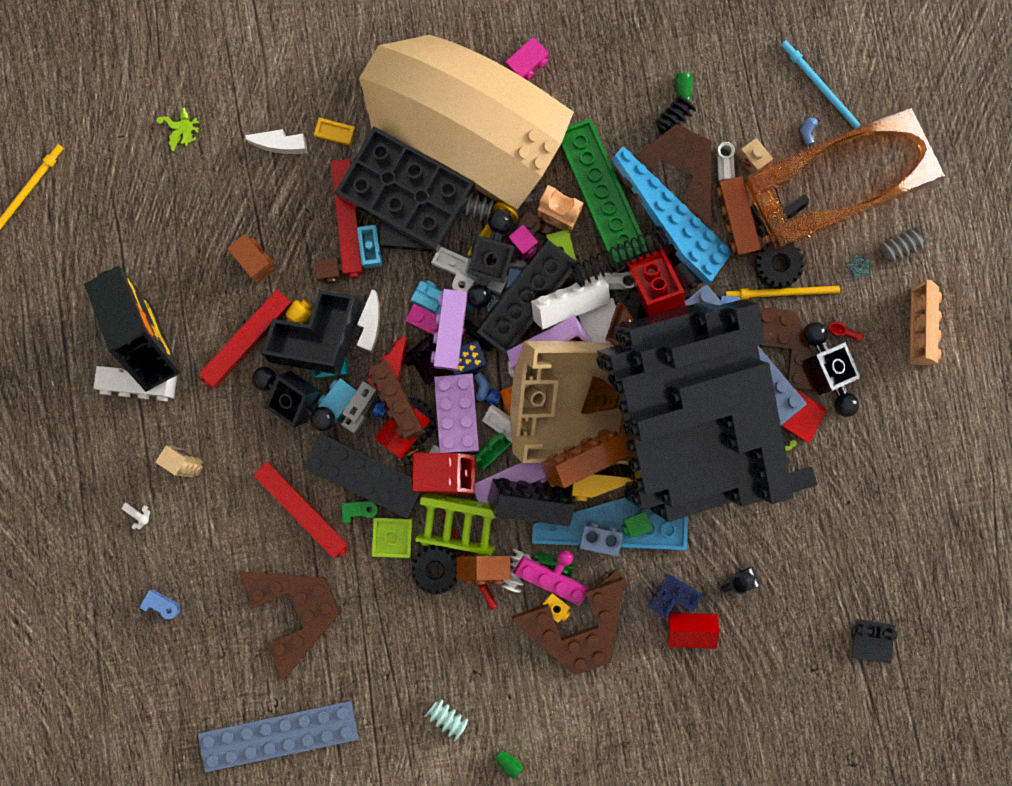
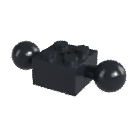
[465,209,515,308]
[803,322,861,417]
[252,367,335,431]

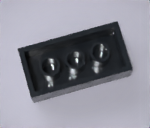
[487,478,575,526]

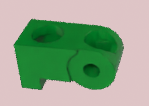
[342,501,379,523]

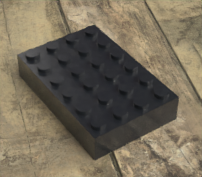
[335,126,475,253]

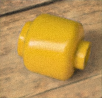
[285,299,312,324]

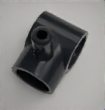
[721,567,760,594]

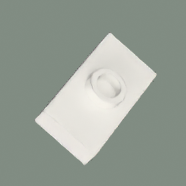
[482,404,512,442]

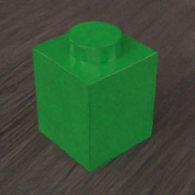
[621,511,653,538]

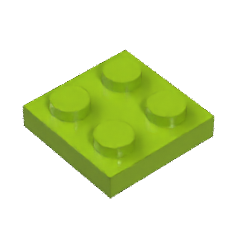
[372,518,413,558]

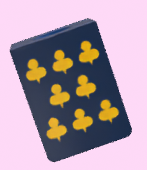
[453,341,487,375]

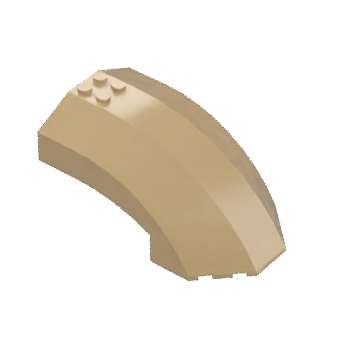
[359,35,574,210]
[510,341,632,465]

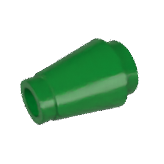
[674,73,693,100]
[495,750,524,779]

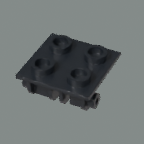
[404,333,446,385]
[852,619,898,664]

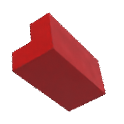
[374,406,431,459]
[667,613,719,649]

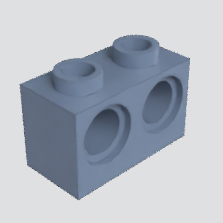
[579,522,623,556]

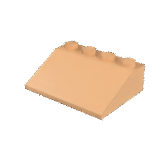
[910,280,942,365]

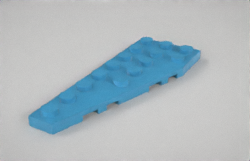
[611,146,731,285]
[532,497,688,550]

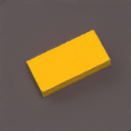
[314,117,356,146]

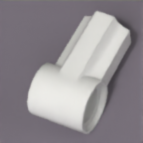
[715,142,735,182]
[600,271,635,291]

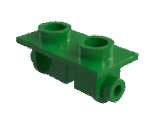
[474,432,512,470]
[534,552,574,576]

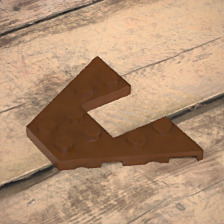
[615,124,712,227]
[581,302,633,415]
[758,307,817,392]
[238,571,340,680]
[511,577,624,675]

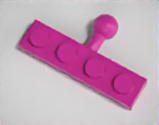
[513,550,589,606]

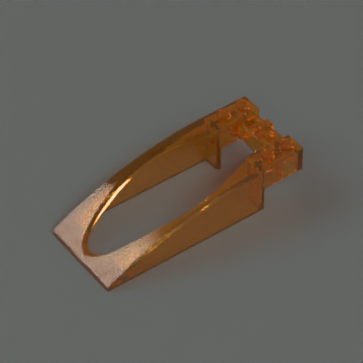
[744,108,945,250]

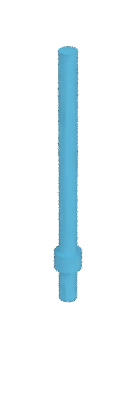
[781,40,861,129]

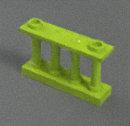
[415,493,497,556]

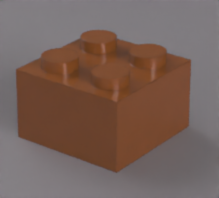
[227,234,276,284]
[456,556,511,584]

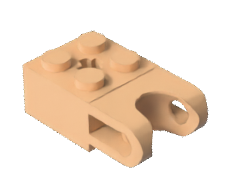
[537,185,583,234]

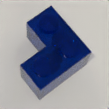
[647,573,703,618]

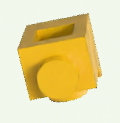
[541,593,571,623]

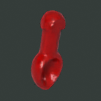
[828,321,864,342]

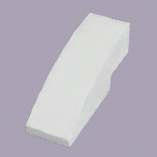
[245,129,308,154]
[357,290,380,353]

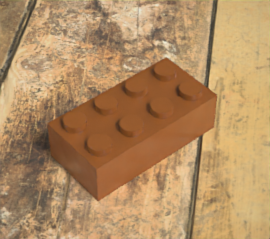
[541,429,631,488]

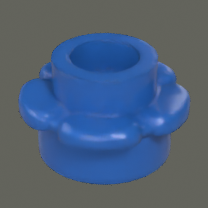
[485,388,501,407]
[371,401,387,419]

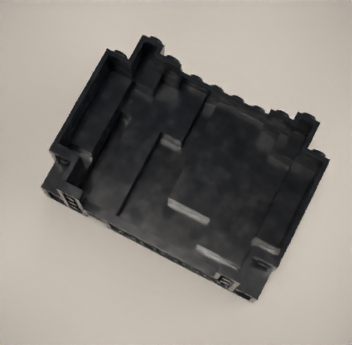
[596,299,794,522]

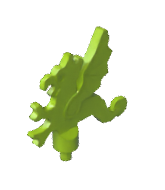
[157,108,200,152]

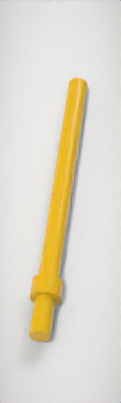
[0,144,64,230]
[725,286,840,300]

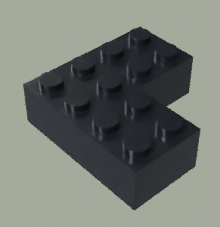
[261,290,361,375]

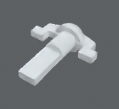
[121,503,150,530]

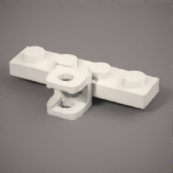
[431,247,508,295]

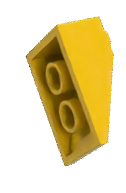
[571,474,633,501]

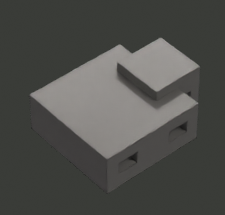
[341,381,379,434]

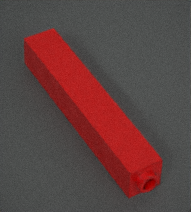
[331,159,364,279]
[199,289,292,388]
[253,462,349,558]

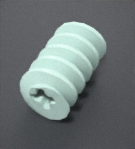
[424,699,468,742]

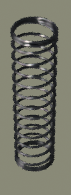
[571,226,670,288]

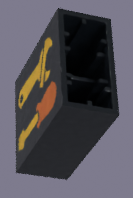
[84,265,180,392]

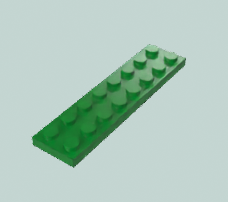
[561,118,649,266]

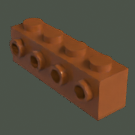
[715,176,761,258]

